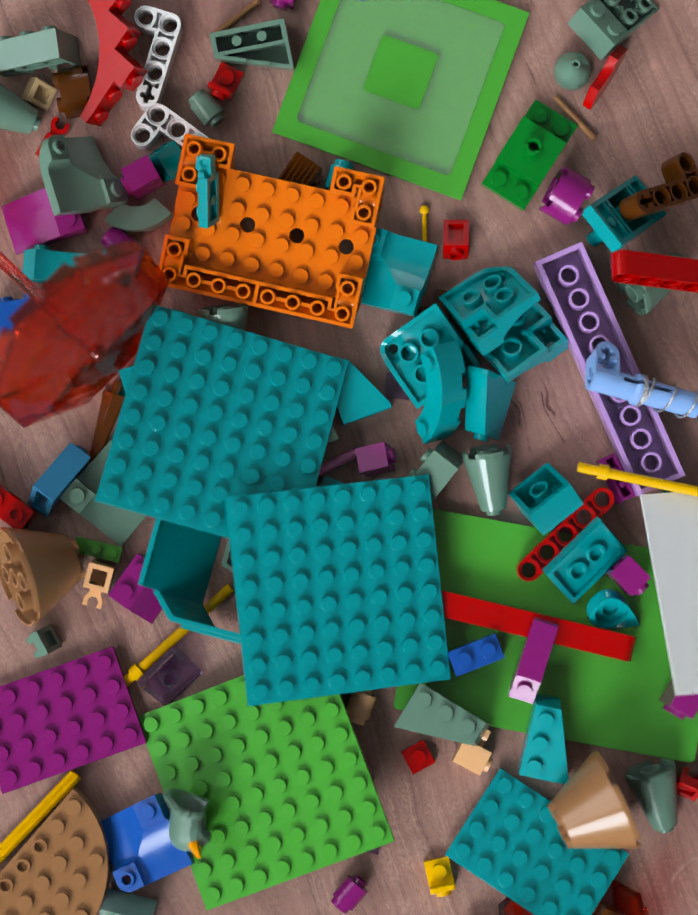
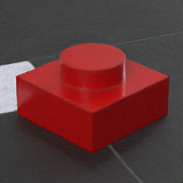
[401,739,435,774]

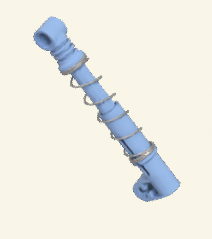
[585,342,698,422]

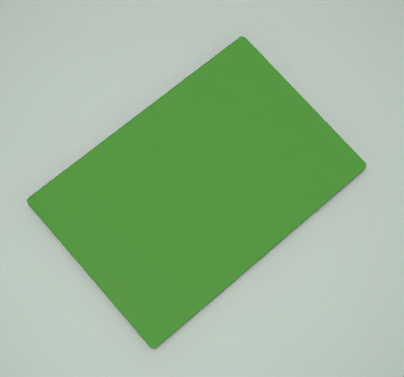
[394,509,698,763]

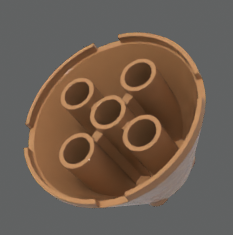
[0,527,86,627]
[547,751,642,849]

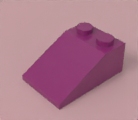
[1,188,88,255]

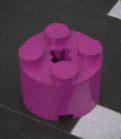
[539,166,595,225]

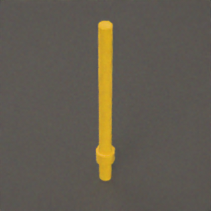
[576,462,698,497]
[124,584,234,686]

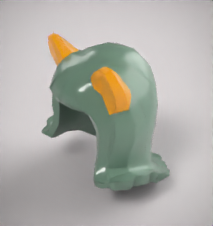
[163,788,212,859]

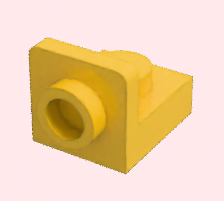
[423,856,456,897]

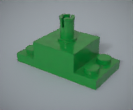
[481,99,578,212]

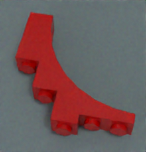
[80,0,147,127]

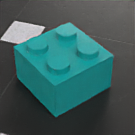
[508,462,584,536]

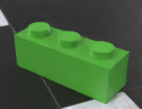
[75,536,124,563]

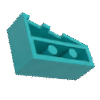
[518,693,569,784]

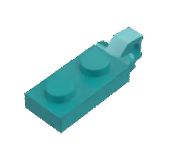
[195,153,219,228]

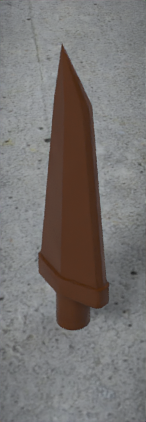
[89,380,124,463]

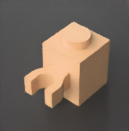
[82,560,116,609]
[452,729,493,776]

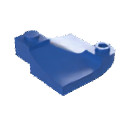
[101,793,195,892]

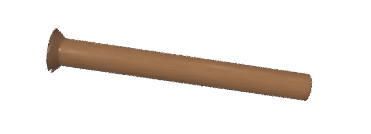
[214,0,261,32]
[553,95,598,142]

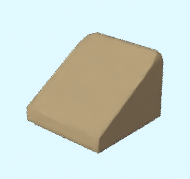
[21,77,58,111]

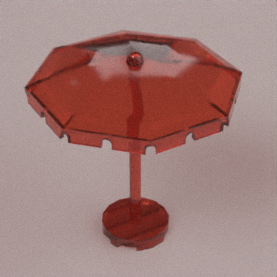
[0,240,170,428]

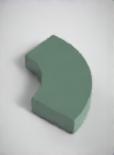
[104,198,174,233]

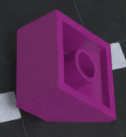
[108,553,162,624]

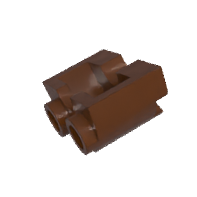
[52,65,92,119]

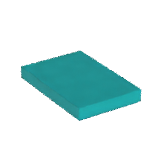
[542,517,628,604]

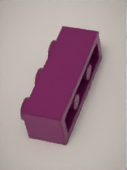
[596,453,636,505]

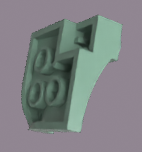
[39,135,128,216]
[60,440,147,547]

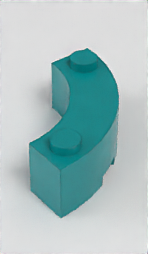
[22,245,128,288]
[415,340,467,444]

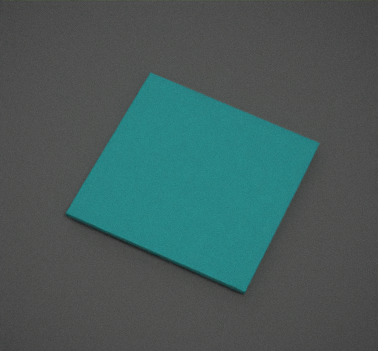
[95,304,349,539]
[225,474,451,706]

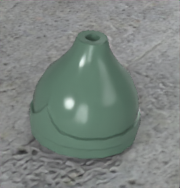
[553,52,592,90]

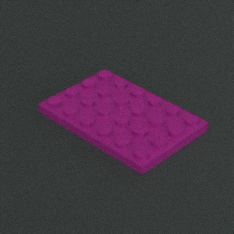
[0,646,147,794]

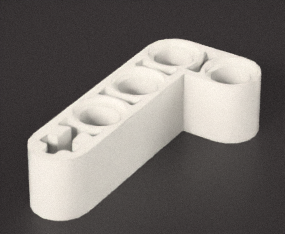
[134,5,183,111]
[131,103,209,150]

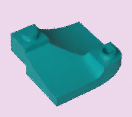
[361,228,439,317]
[438,266,541,356]
[466,302,568,383]
[380,303,482,409]

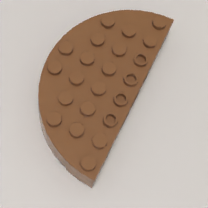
[0,786,111,915]

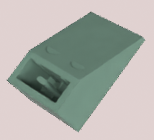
[567,0,659,60]

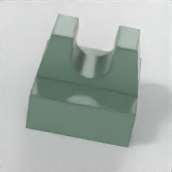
[26,624,62,658]

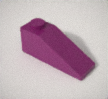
[508,617,559,704]

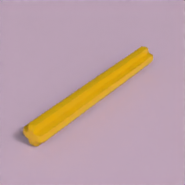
[0,770,81,864]

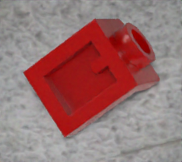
[207,62,244,102]
[443,220,469,261]

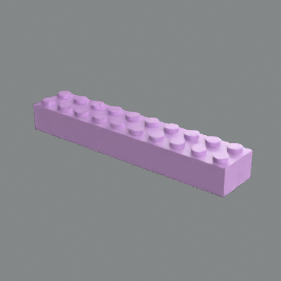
[533,242,686,497]

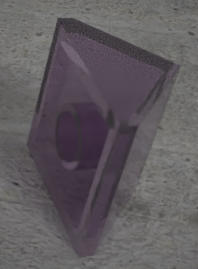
[136,644,203,706]

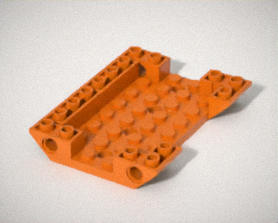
[155,133,385,329]

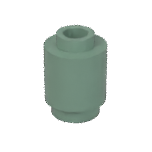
[188,89,225,127]

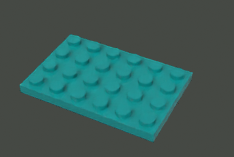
[444,768,629,915]

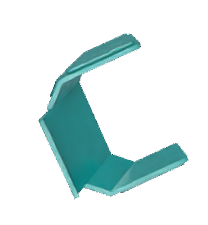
[138,518,241,645]

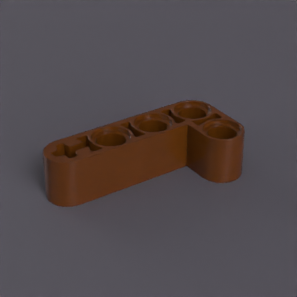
[619,152,698,221]

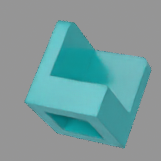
[148,140,181,182]

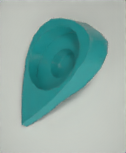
[585,589,640,628]

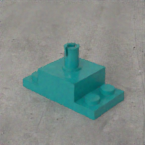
[582,175,667,252]

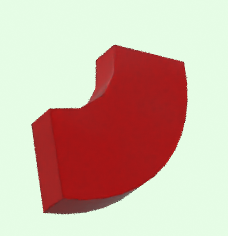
[582,45,628,110]

